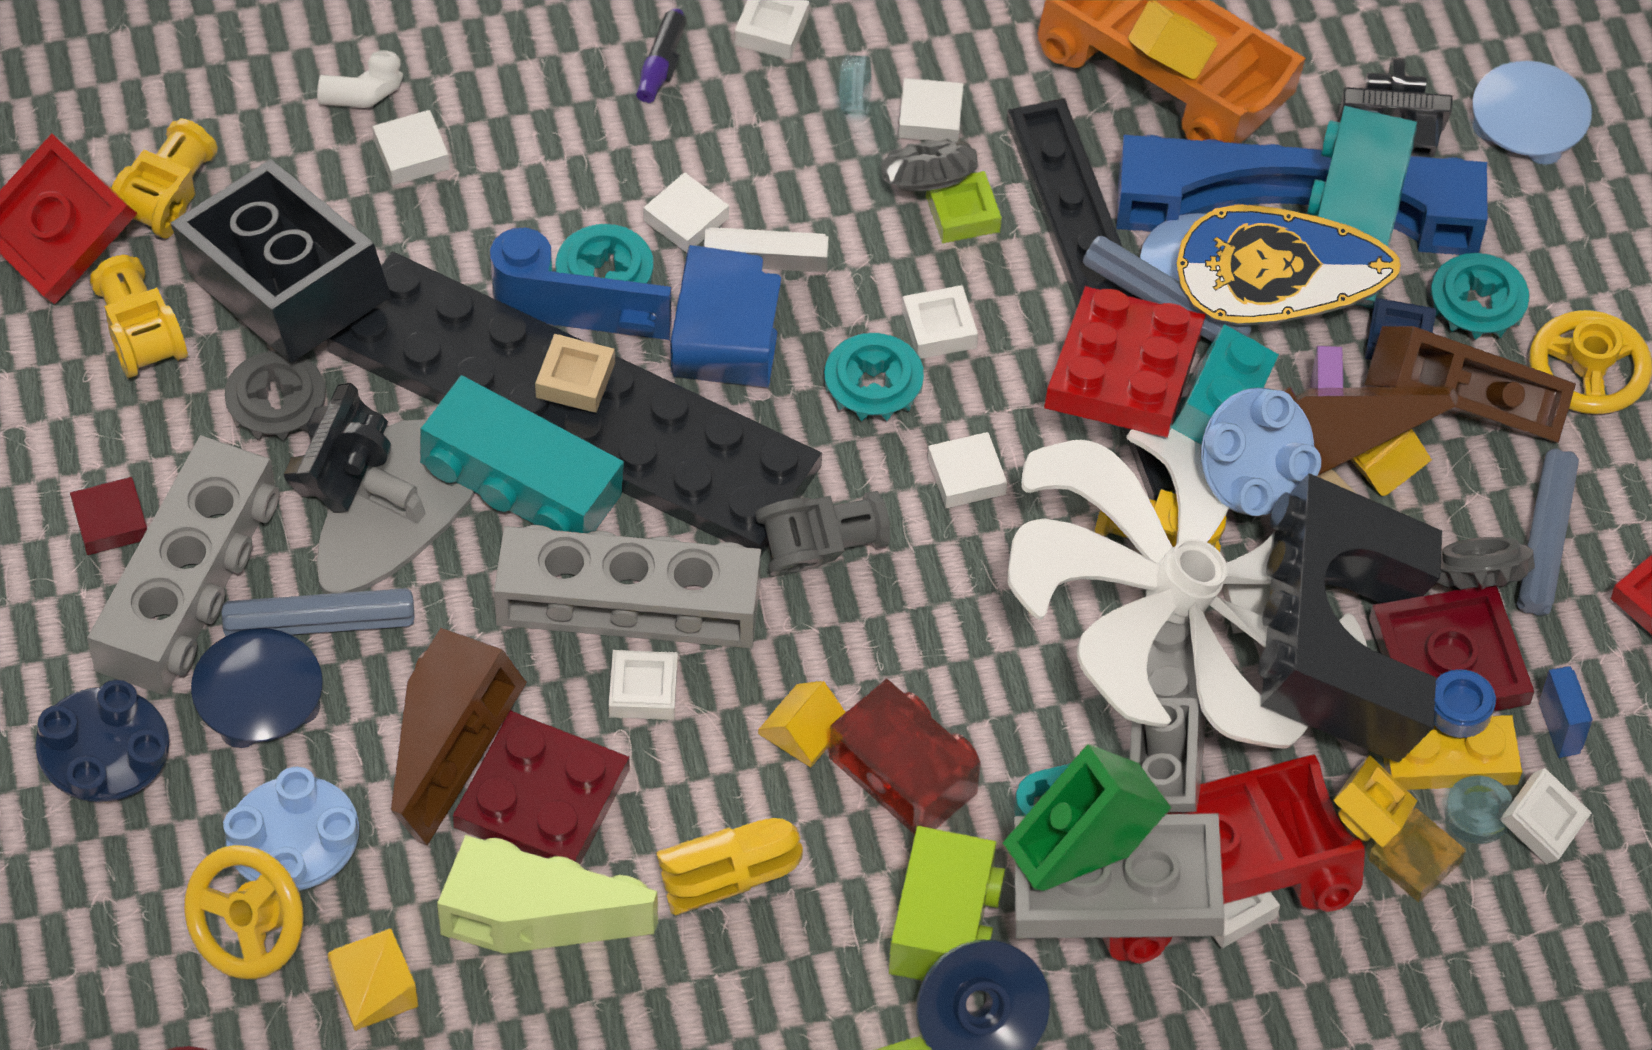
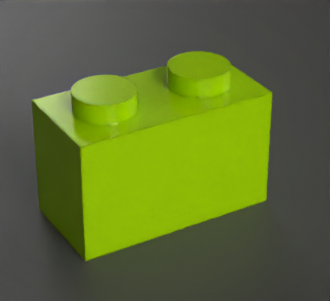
[889,826,1006,981]

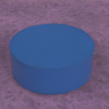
[1434,669,1496,738]

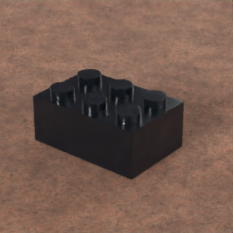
[170,159,391,363]

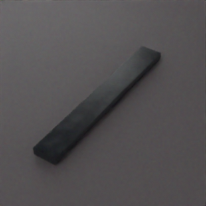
[1007,98,1176,501]

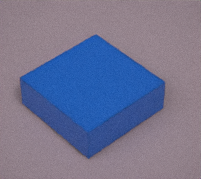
[1539,666,1593,758]

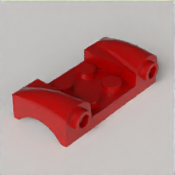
[1102,754,1365,963]

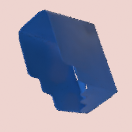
[671,245,781,388]

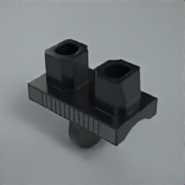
[1337,57,1453,157]
[283,383,392,513]

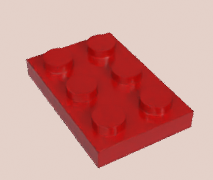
[1044,286,1206,438]

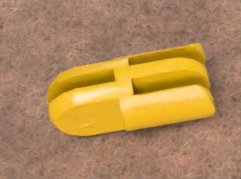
[657,818,803,915]

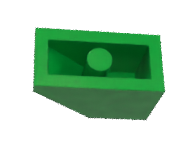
[1003,744,1172,891]

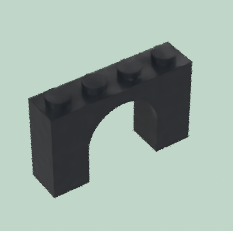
[1258,473,1442,763]

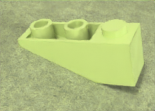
[437,835,658,954]

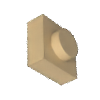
[535,334,615,413]

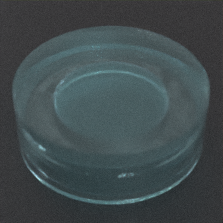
[840,55,872,116]
[1444,775,1513,844]

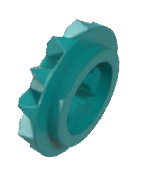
[555,224,654,284]
[1430,253,1529,341]
[824,333,924,422]

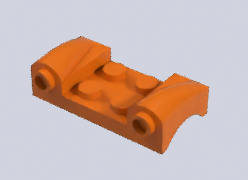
[1038,0,1306,144]

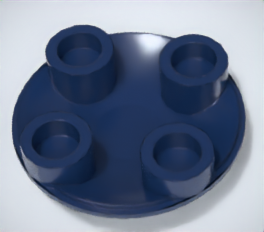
[191,628,323,749]
[36,680,169,802]

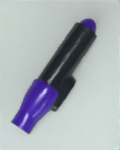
[636,8,686,103]

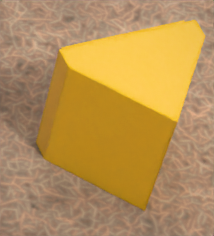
[758,681,850,768]

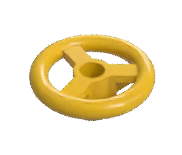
[1529,310,1652,414]
[184,845,303,979]

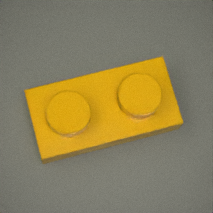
[1383,715,1522,790]
[1333,755,1418,848]

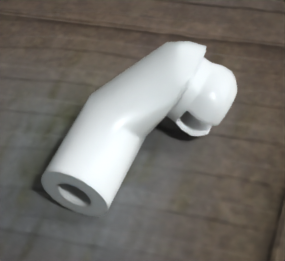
[317,51,403,108]

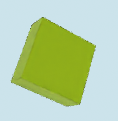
[926,171,1002,244]

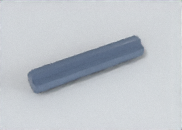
[1083,236,1251,342]
[1517,448,1579,616]
[222,588,415,636]

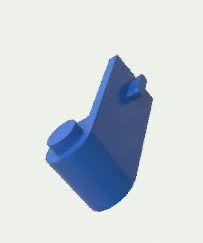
[490,228,672,340]

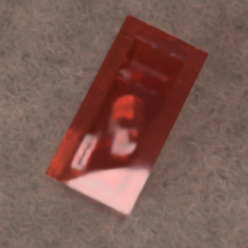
[829,678,981,835]

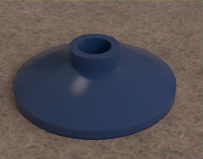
[916,939,1050,1050]

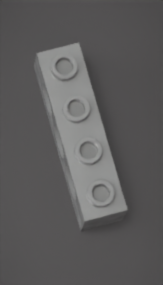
[87,435,279,696]
[494,525,761,649]

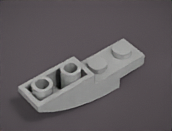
[1130,612,1206,812]

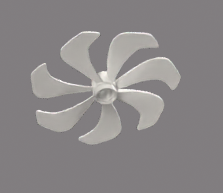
[1008,428,1367,749]

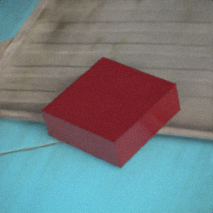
[70,477,147,555]

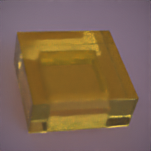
[1369,808,1466,903]

